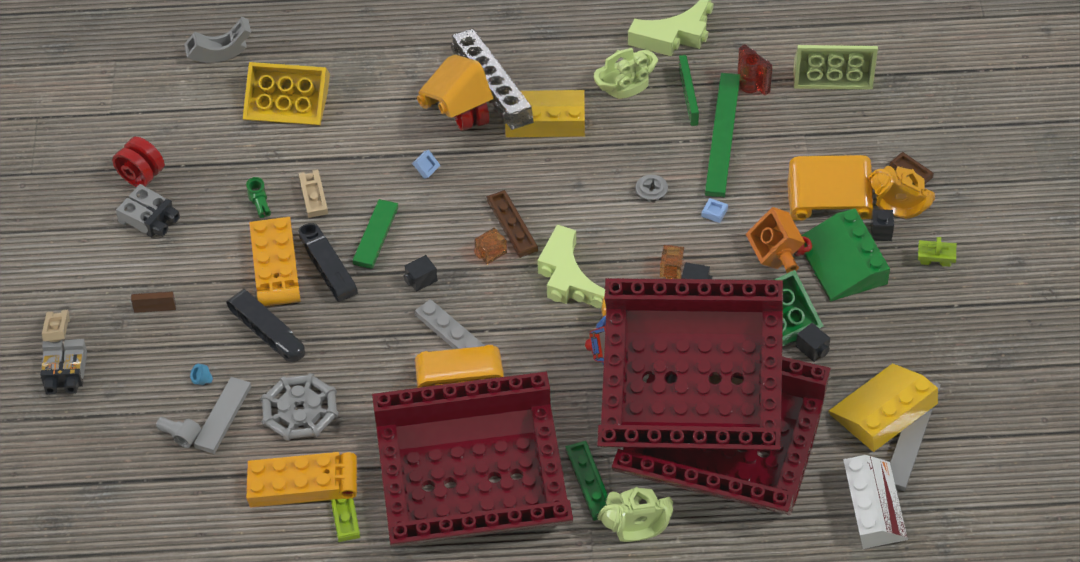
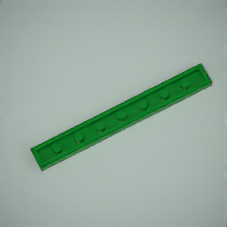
[705,73,740,198]

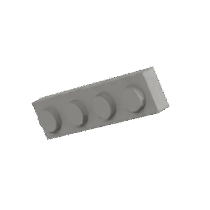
[415,299,485,349]

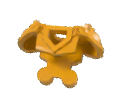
[869,166,935,219]

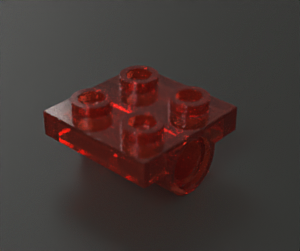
[737,44,773,96]

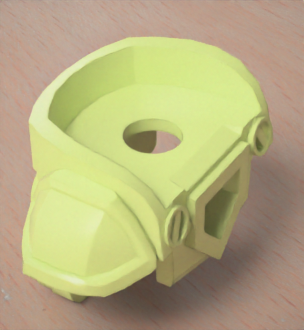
[594,48,658,99]
[597,487,673,542]

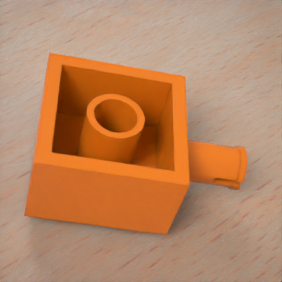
[746,207,805,273]

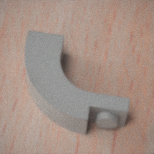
[184,17,251,63]

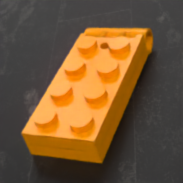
[249,217,301,307]
[246,452,357,508]

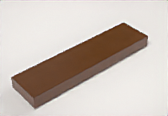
[486,190,538,258]

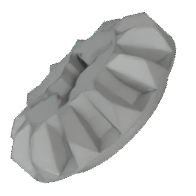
[636,175,668,202]

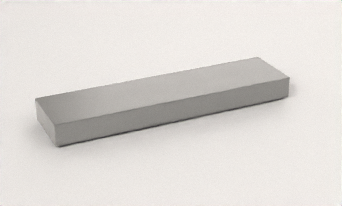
[194,377,251,454]

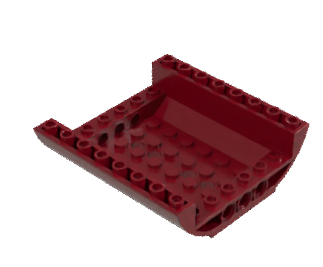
[597,278,783,450]
[611,356,831,515]
[372,371,573,547]

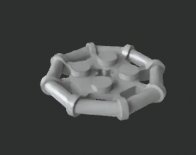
[260,373,339,441]

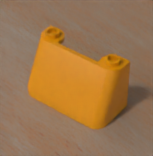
[417,55,493,118]
[787,155,873,221]
[415,345,504,388]

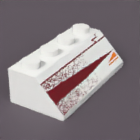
[843,455,908,549]

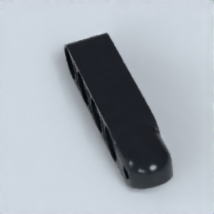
[298,223,358,303]
[226,289,305,362]

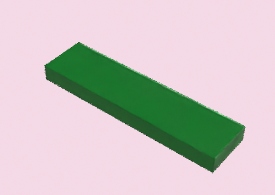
[679,55,699,126]
[352,199,399,269]
[565,440,608,521]

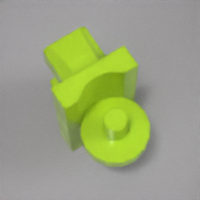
[918,237,957,267]

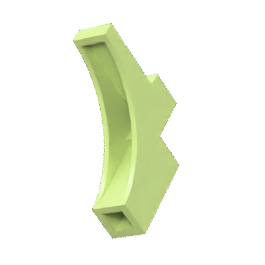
[628,0,714,56]
[538,225,605,308]

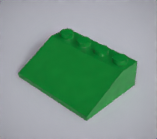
[801,208,890,302]
[774,270,824,346]

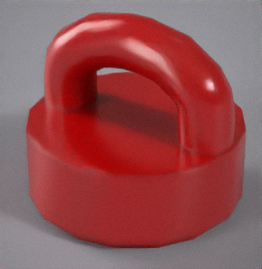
[794,236,812,256]

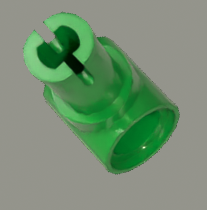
[246,177,271,218]

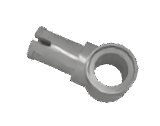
[156,417,201,448]

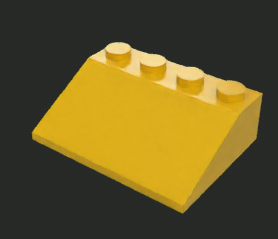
[243,62,330,126]
[505,90,585,138]
[828,363,938,452]

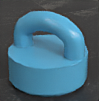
[190,363,213,386]

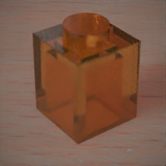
[474,227,507,265]
[660,245,684,279]

